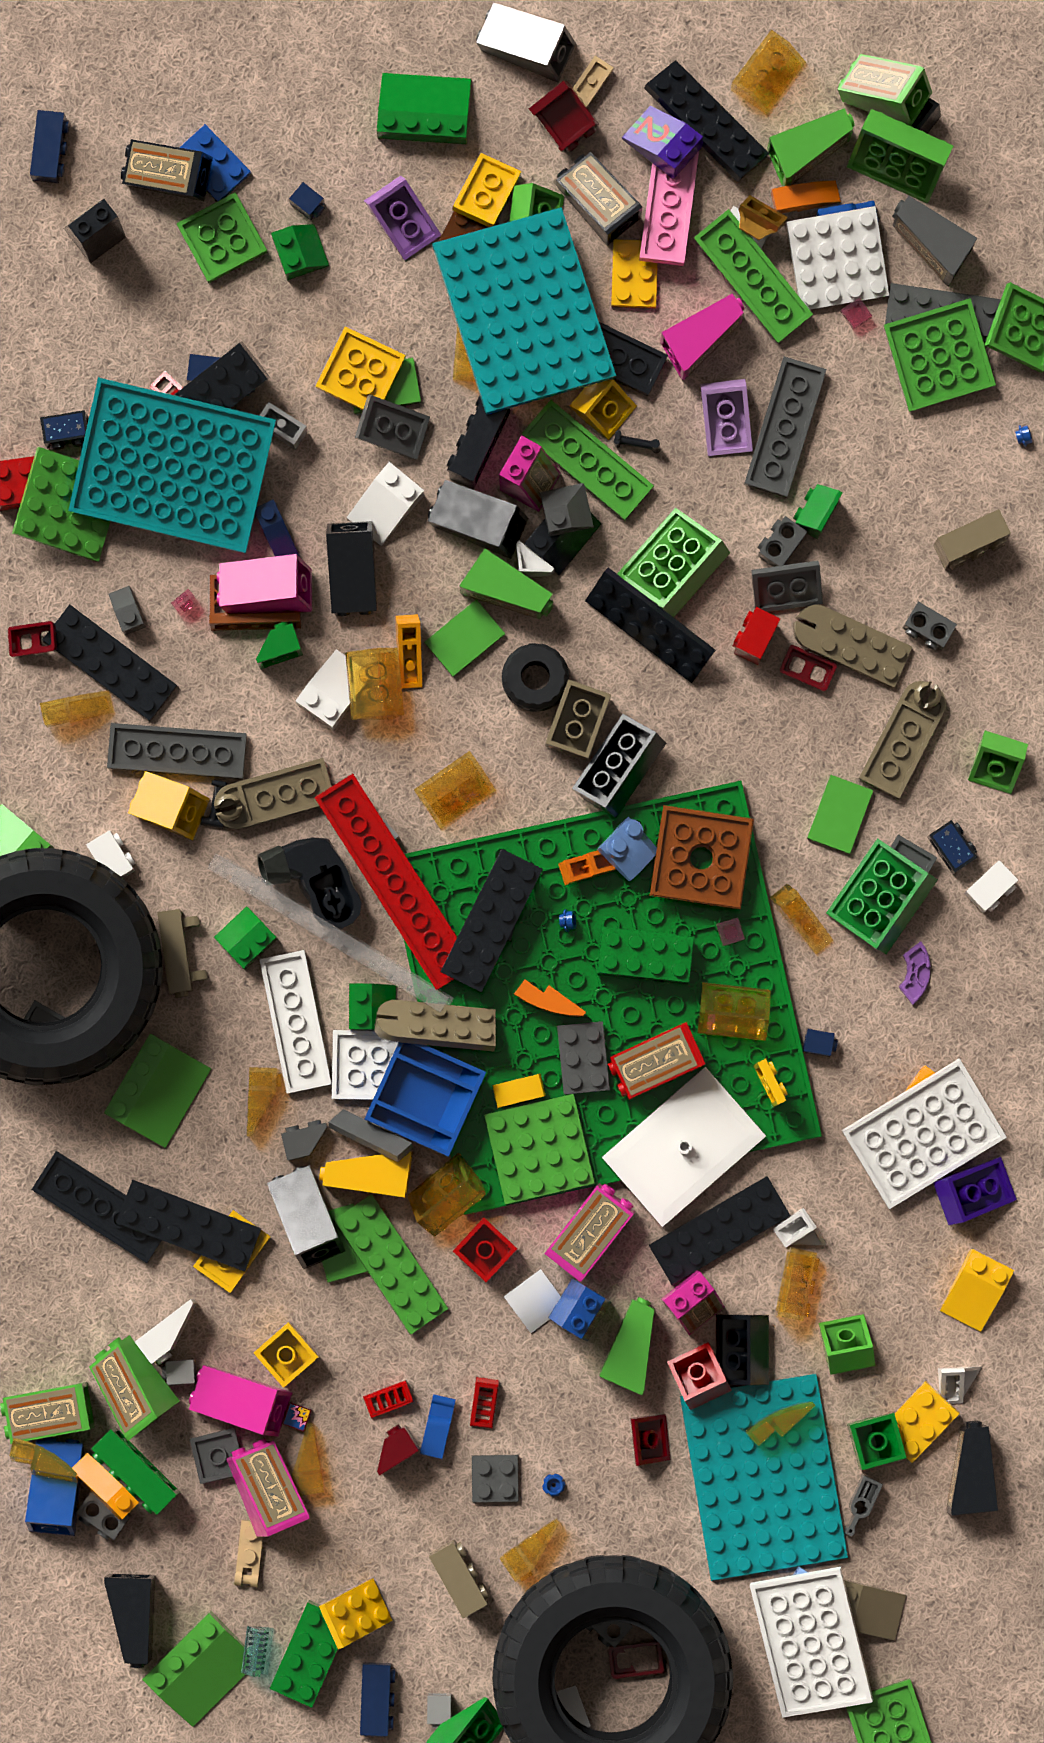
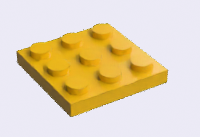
[315,327,406,410]

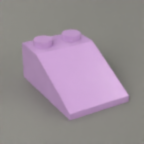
[700,379,753,456]

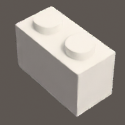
[86,830,136,878]
[964,860,1018,913]

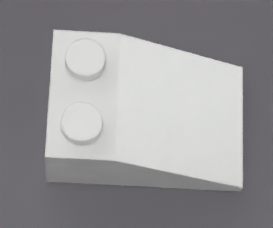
[347,462,425,546]
[296,650,373,730]
[135,1299,197,1364]

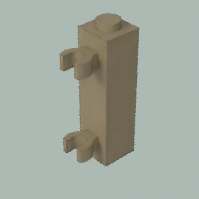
[157,909,208,998]

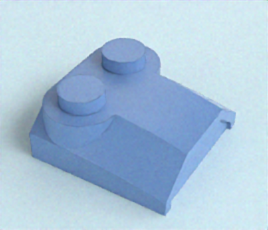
[597,817,657,881]

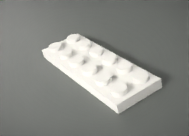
[260,950,332,1094]

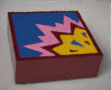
[282,1402,312,1432]

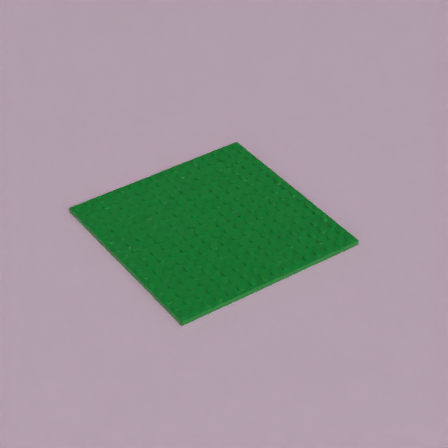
[404,781,822,1215]

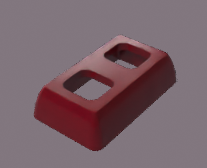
[8,621,57,657]
[780,645,837,691]
[608,1642,664,1679]

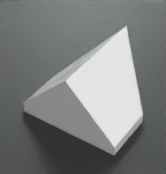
[516,541,554,578]
[773,1208,827,1248]
[938,1366,982,1404]

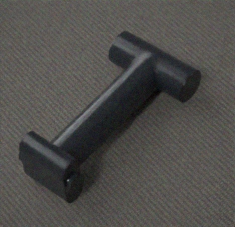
[614,430,661,454]
[201,780,228,829]

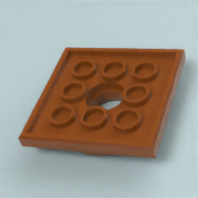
[650,805,754,910]

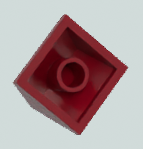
[630,1414,671,1466]

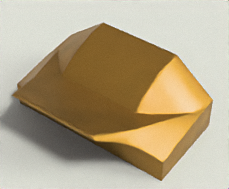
[738,195,788,240]

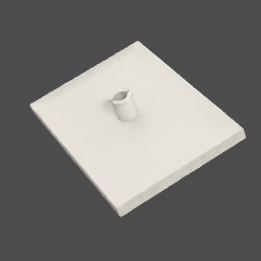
[841,1059,1007,1209]
[602,1067,766,1227]
[750,1567,873,1718]

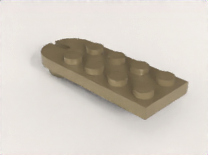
[793,605,912,688]
[858,681,946,800]
[214,758,332,829]
[374,1000,496,1051]

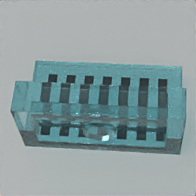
[241,1626,274,1677]

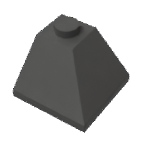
[540,483,594,537]

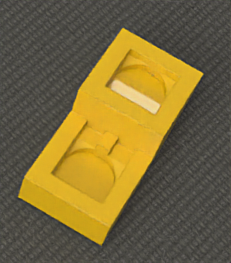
[492,1074,546,1108]

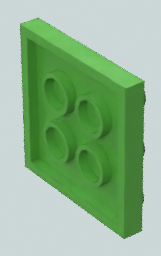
[176,192,268,284]
[984,282,1044,373]
[846,1678,931,1743]

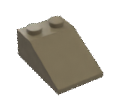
[844,1579,906,1640]

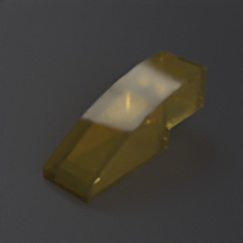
[40,690,114,728]
[745,1401,815,1446]
[9,1438,79,1483]

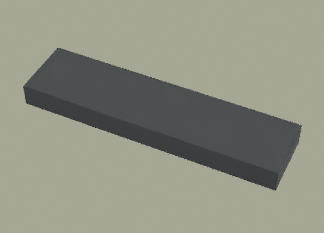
[328,1109,413,1162]

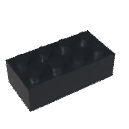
[174,341,270,408]
[447,395,512,490]
[572,714,667,818]

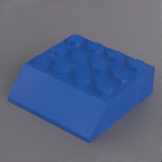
[364,1042,486,1157]

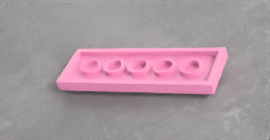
[639,151,699,266]

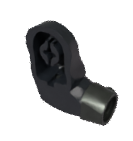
[257,838,362,929]

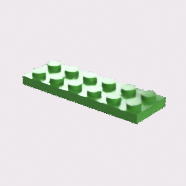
[694,209,813,343]
[522,400,654,521]
[333,1194,448,1335]

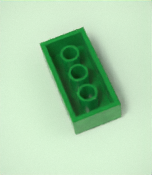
[597,927,694,984]
[91,1427,180,1515]
[269,1600,338,1708]

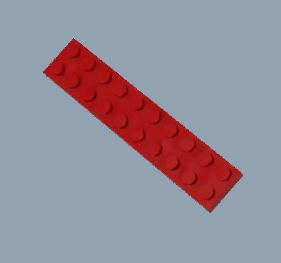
[314,773,457,991]

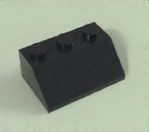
[524,513,602,576]
[716,1314,769,1385]

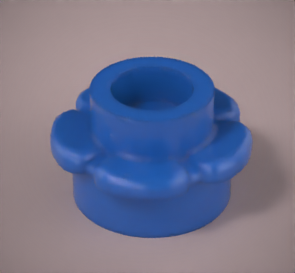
[1015,425,1033,447]
[559,909,576,932]
[542,1474,565,1497]

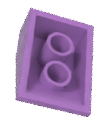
[364,176,441,260]

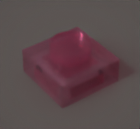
[841,298,872,330]
[171,589,196,613]
[716,918,745,947]

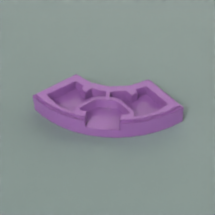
[899,941,931,1005]

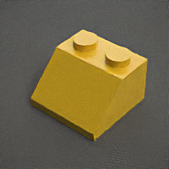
[570,379,637,440]

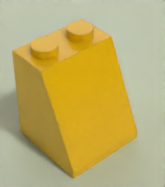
[128,771,210,840]

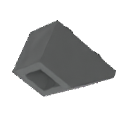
[281,1120,328,1161]

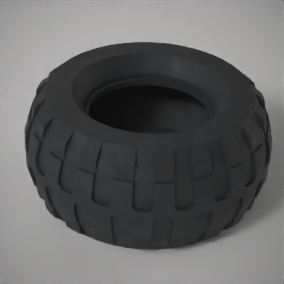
[0,848,162,1085]
[492,1555,734,1743]

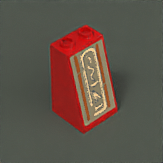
[608,1022,705,1100]

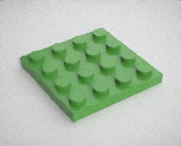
[883,298,996,412]
[12,447,110,562]
[484,1094,595,1205]

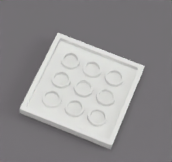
[786,206,889,310]

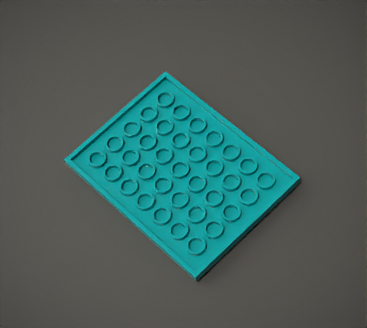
[432,207,616,415]
[68,377,276,553]
[680,1373,848,1581]

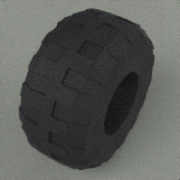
[502,643,570,712]

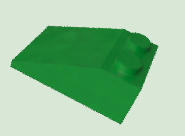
[426,1697,503,1743]

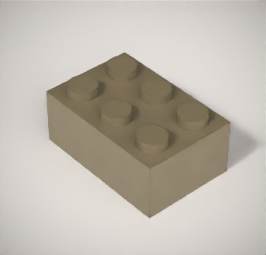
[933,509,1011,570]
[545,679,611,762]
[429,1540,490,1618]

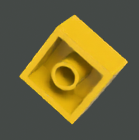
[253,1322,320,1388]

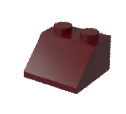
[377,1424,420,1476]

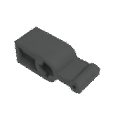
[844,1474,883,1536]

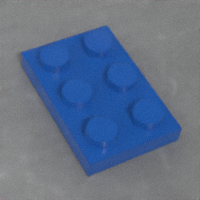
[179,124,251,202]

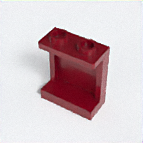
[528,81,599,153]

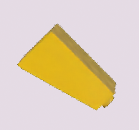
[319,1151,413,1198]

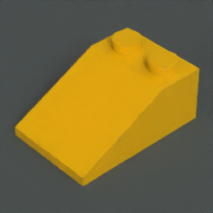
[940,1249,1014,1332]

